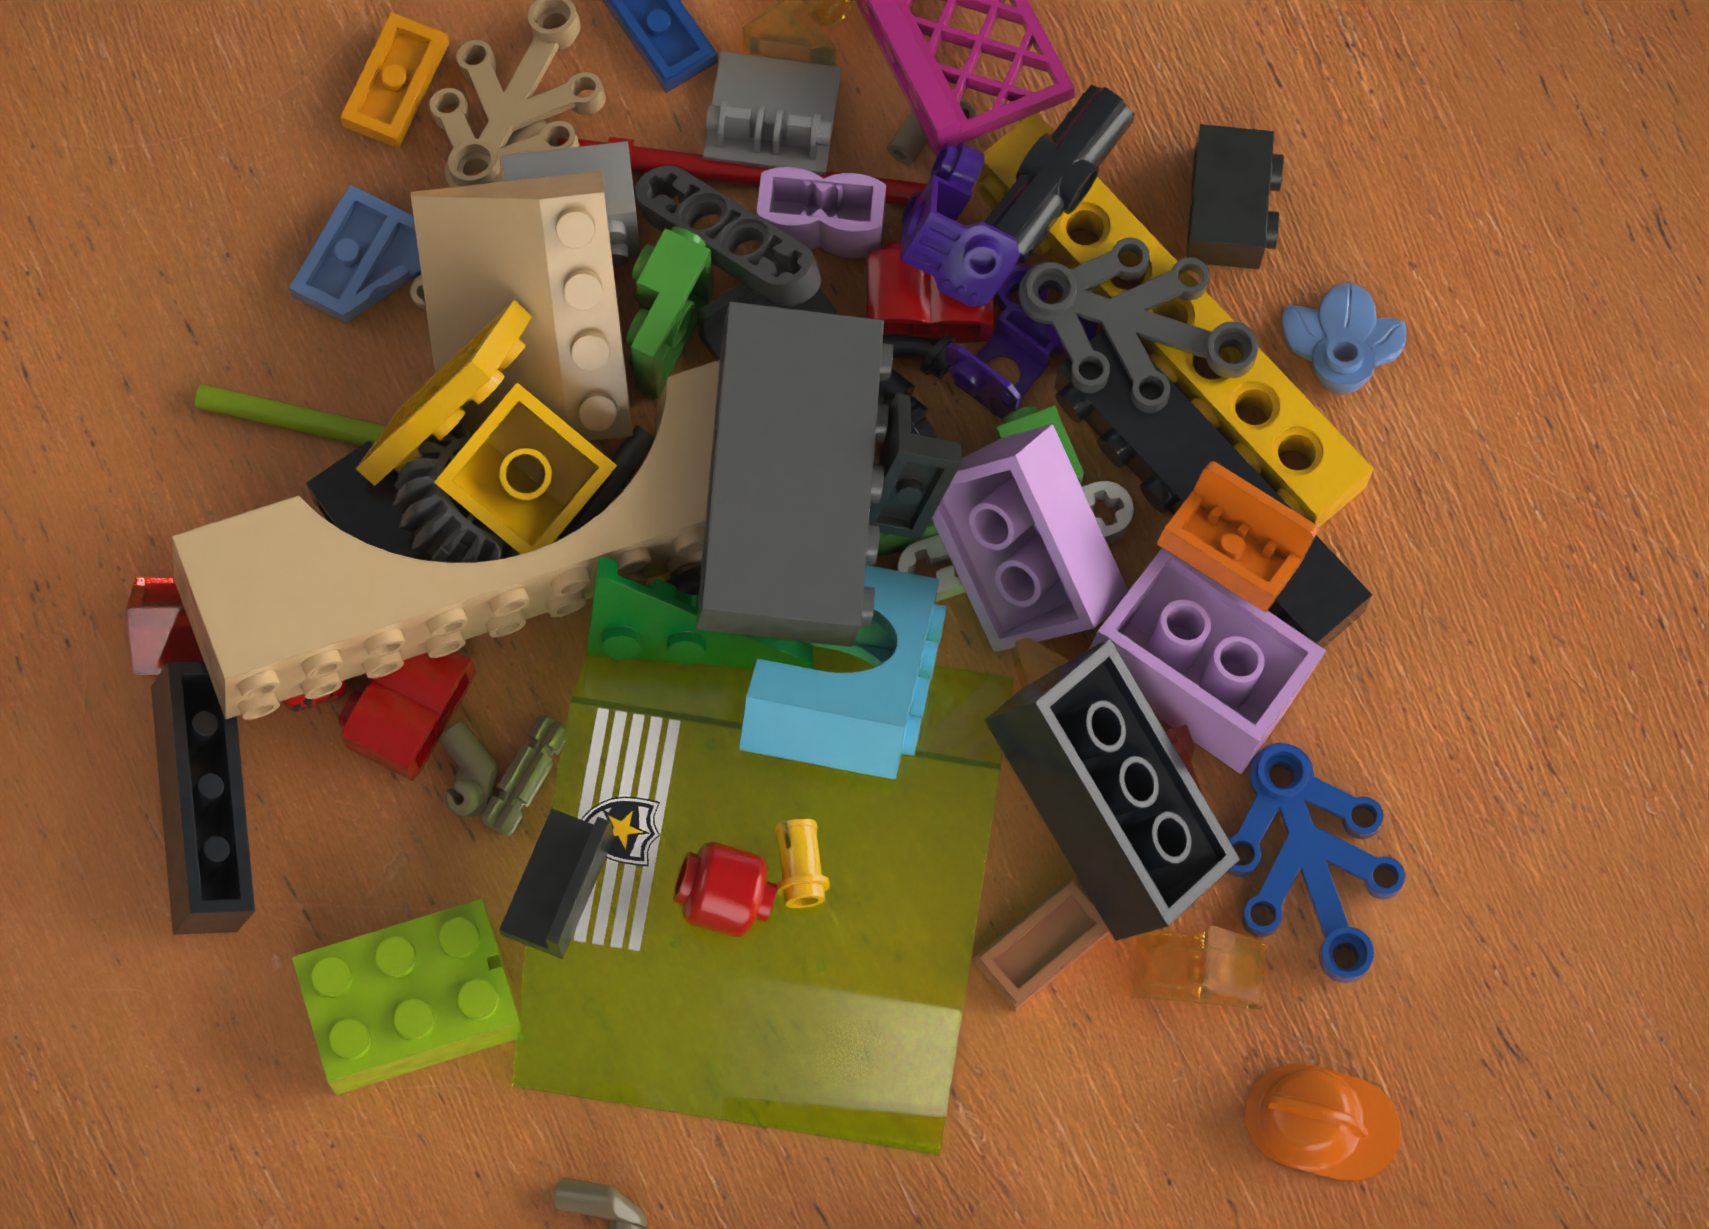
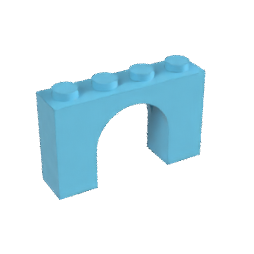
[739,565,947,780]

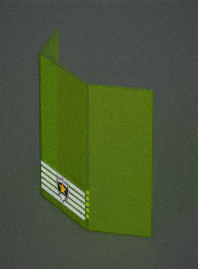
[512,646,1014,1156]

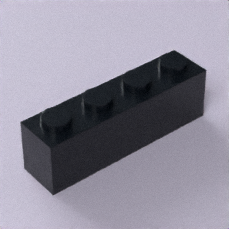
[151,662,255,935]

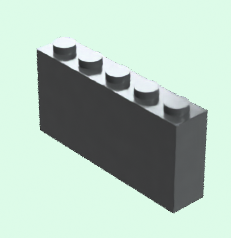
[696,302,893,647]

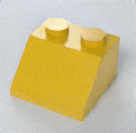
[434,382,617,554]

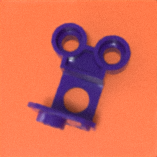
[900,143,1020,307]
[946,265,1097,420]

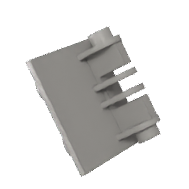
[703,51,842,176]

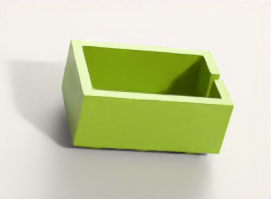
[292,898,525,1095]

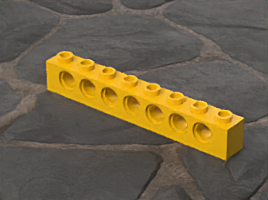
[977,113,1374,528]

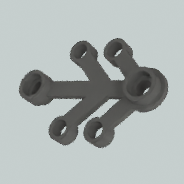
[1019,238,1258,413]

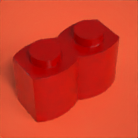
[866,242,994,343]
[338,651,476,781]

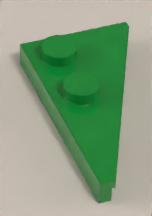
[587,557,814,669]

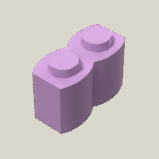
[756,167,886,259]

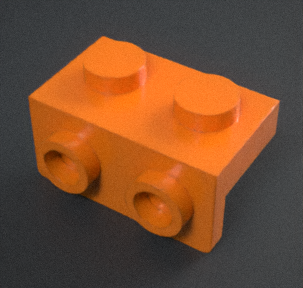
[1157,461,1319,613]

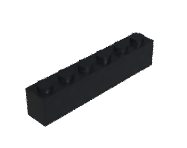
[1055,329,1372,648]

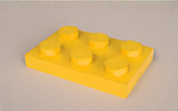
[356,300,533,486]

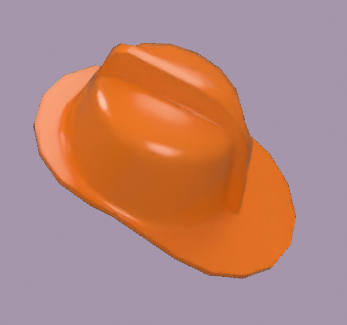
[1245,1064,1401,1182]

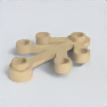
[429,0,606,188]

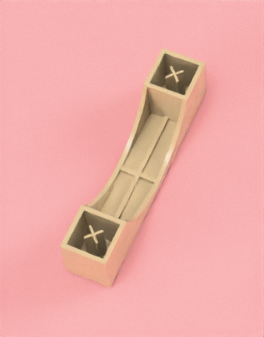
[172,360,720,720]

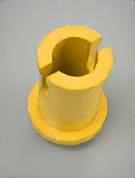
[775,819,830,908]

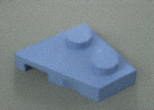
[289,185,421,323]

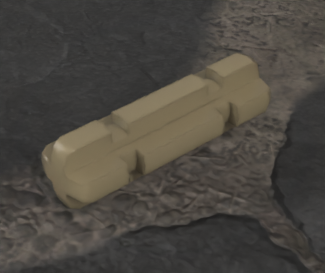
[481,715,569,836]

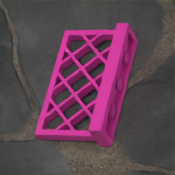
[855,0,1075,158]

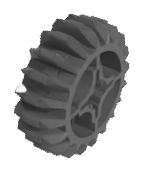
[393,423,559,563]

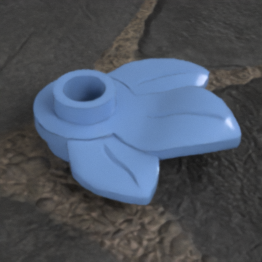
[1282,282,1406,394]

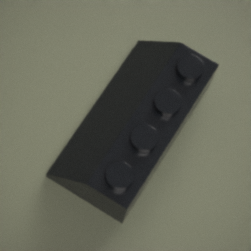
[984,639,1240,941]

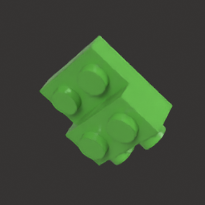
[626,227,714,399]

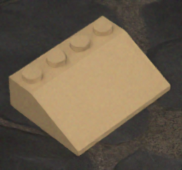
[411,171,633,441]

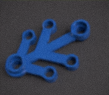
[1227,743,1405,983]

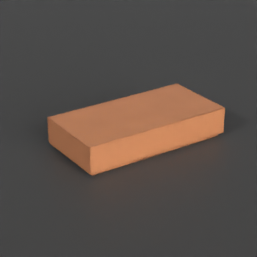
[973,877,1110,1012]

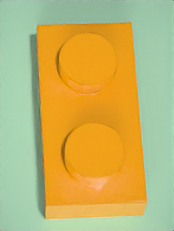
[340,12,449,149]

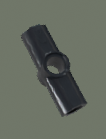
[984,84,1135,264]

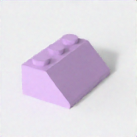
[932,424,1128,652]
[1090,548,1326,774]

